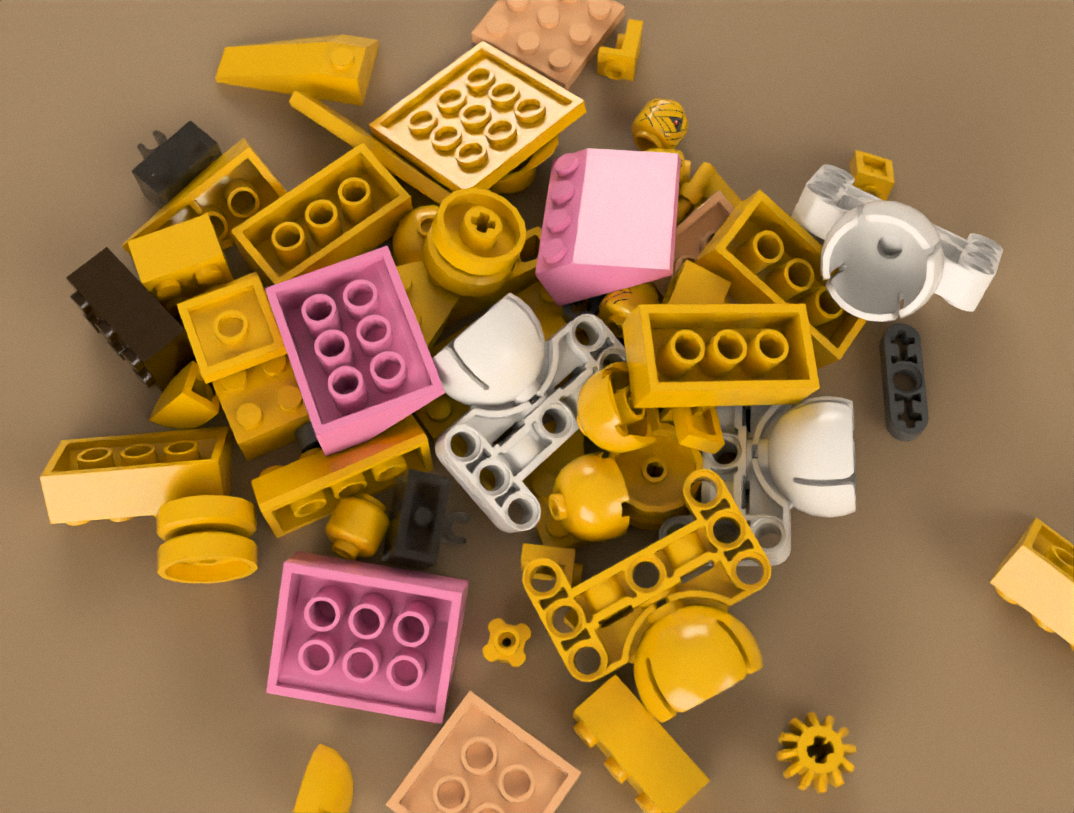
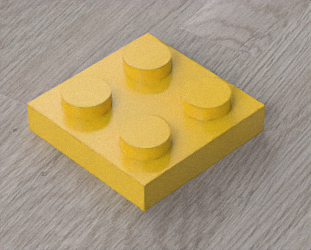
[177,275,287,384]

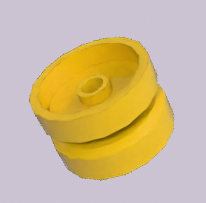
[422,187,527,297]
[608,422,703,530]
[157,495,258,583]

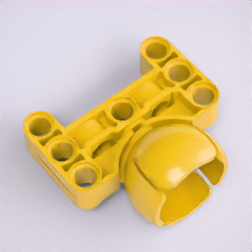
[522,469,771,723]

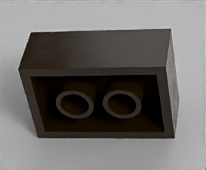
[66,247,197,392]

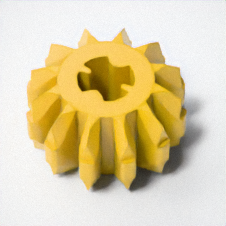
[776,712,856,794]

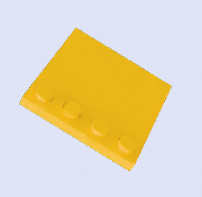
[369,41,586,191]

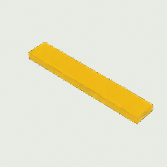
[289,90,453,205]

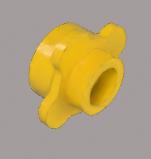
[482,618,531,667]

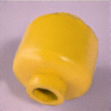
[325,493,390,560]

